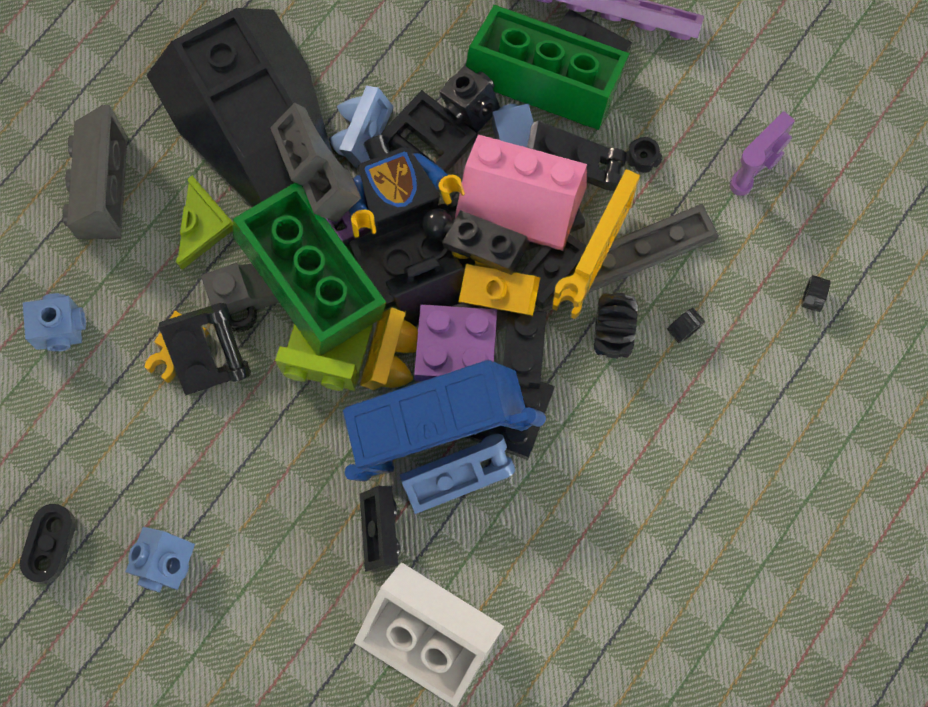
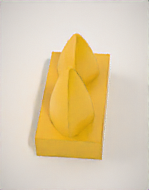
[360,307,418,390]

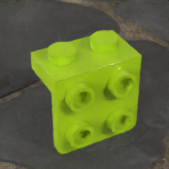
[275,324,373,391]

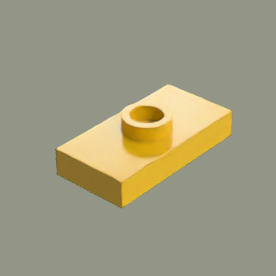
[459,264,540,316]

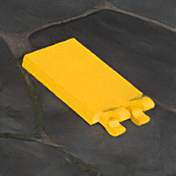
[552,169,640,319]

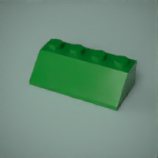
[465,5,630,130]

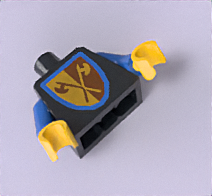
[348,135,465,237]

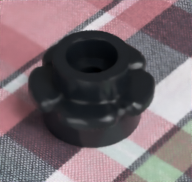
[626,137,662,173]

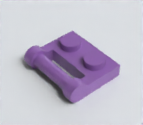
[730,111,795,196]

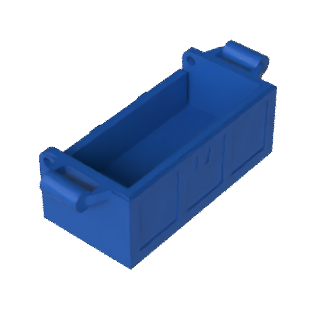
[343,360,546,482]

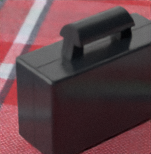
[386,254,465,326]

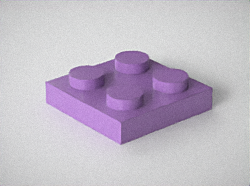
[414,305,497,381]

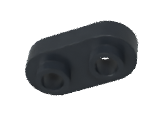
[20,504,76,584]

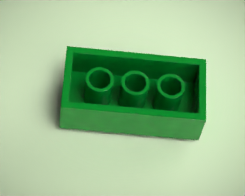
[233,183,386,356]

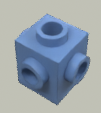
[23,293,86,351]
[125,527,195,593]

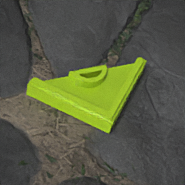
[176,175,233,270]

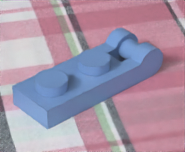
[400,434,515,514]

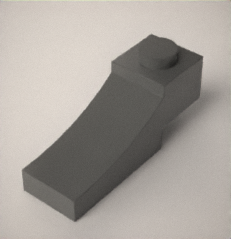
[271,103,361,223]
[201,263,279,314]

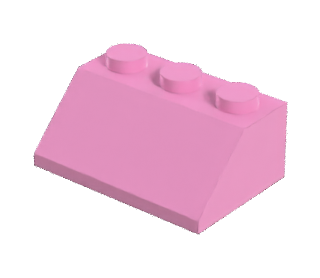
[455,134,587,251]

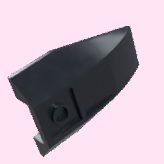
[147,8,332,207]

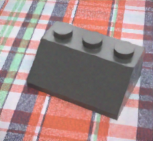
[63,105,128,239]

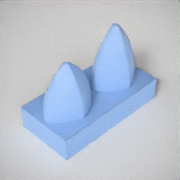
[329,86,394,168]

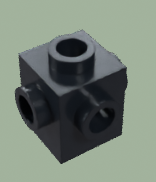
[439,66,501,133]

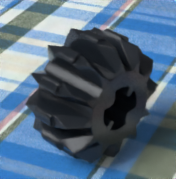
[593,292,638,359]

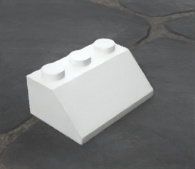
[354,562,504,707]

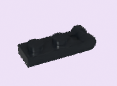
[527,120,627,191]

